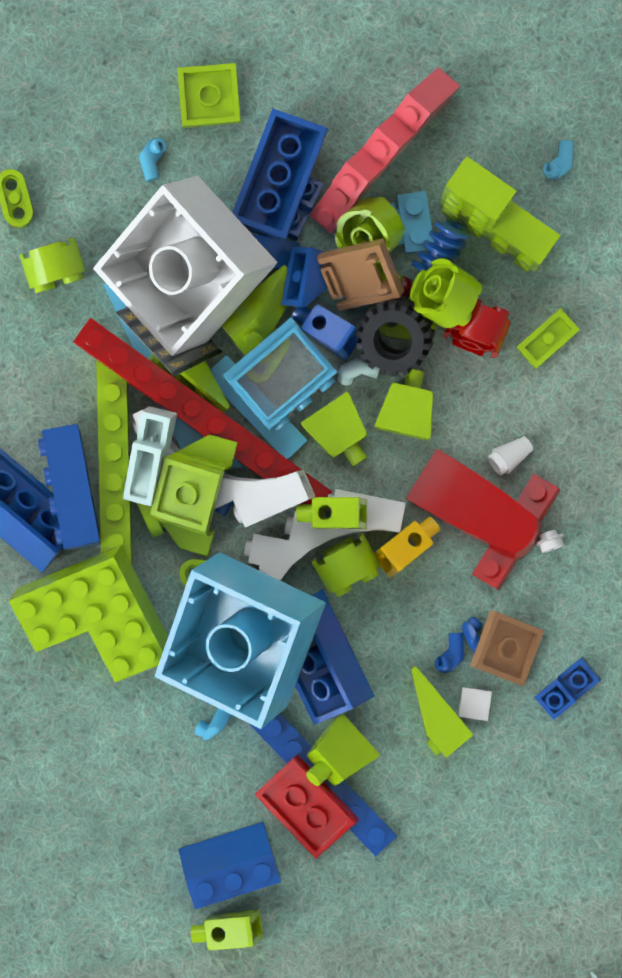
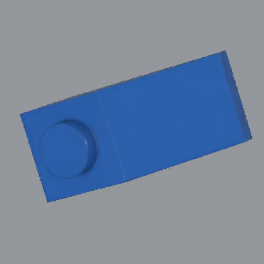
[281,247,328,307]

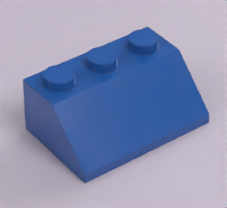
[178,822,281,910]

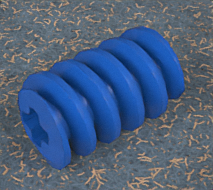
[412,218,472,273]

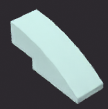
[123,406,177,506]

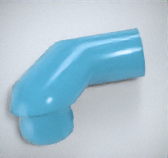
[139,138,167,182]
[543,140,574,180]
[194,708,231,740]

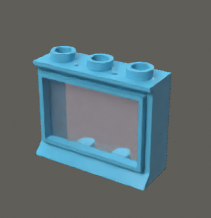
[222,317,337,431]

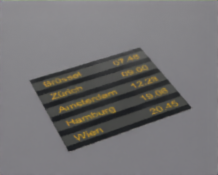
[115,307,223,376]

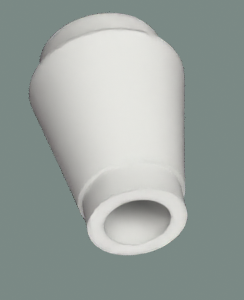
[488,436,533,476]

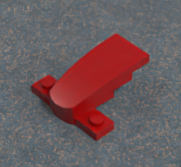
[406,449,561,591]

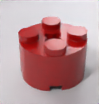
[443,298,511,358]

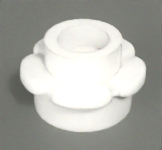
[537,530,565,553]

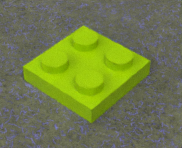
[177,63,241,128]

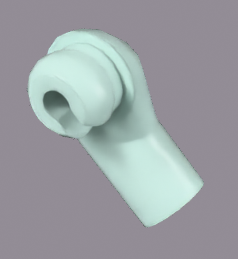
[337,358,380,386]

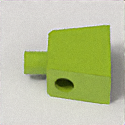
[374,369,433,441]
[300,392,368,467]
[296,497,367,529]
[306,713,380,786]
[190,908,264,951]

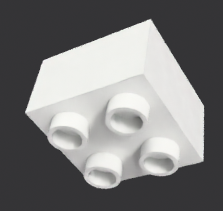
[93,176,278,356]

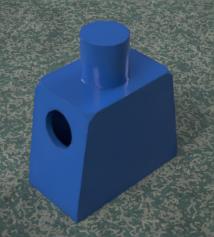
[292,304,359,362]

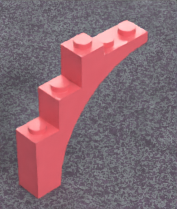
[310,67,461,234]

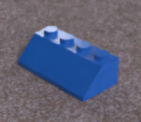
[232,108,328,240]
[38,424,101,551]
[0,448,65,573]
[295,589,375,725]

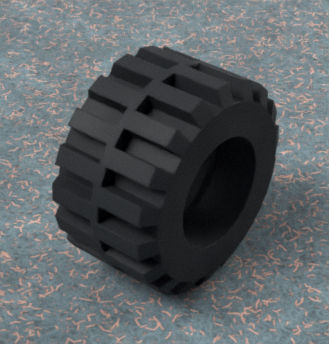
[356,296,435,377]

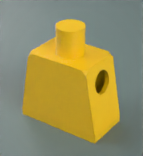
[375,516,440,578]

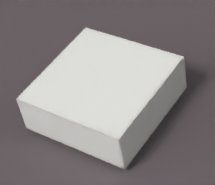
[458,687,492,721]

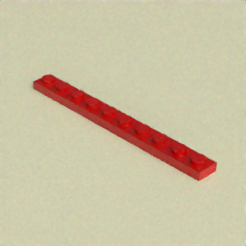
[72,317,332,504]

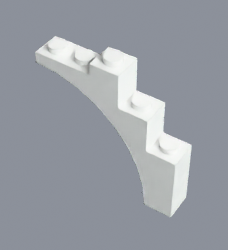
[132,410,316,528]
[244,489,406,580]

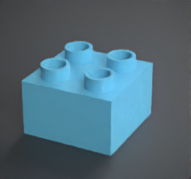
[155,552,326,729]

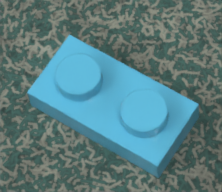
[397,191,434,254]

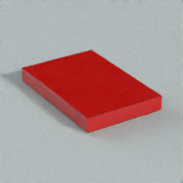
[254,754,359,859]

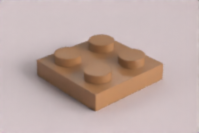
[470,610,544,686]

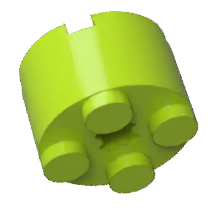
[335,196,405,264]
[19,237,86,293]
[410,258,482,328]
[311,533,380,597]

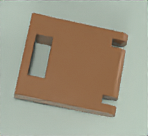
[316,239,404,311]

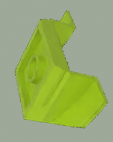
[150,435,238,556]

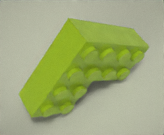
[439,156,561,272]
[9,545,168,682]

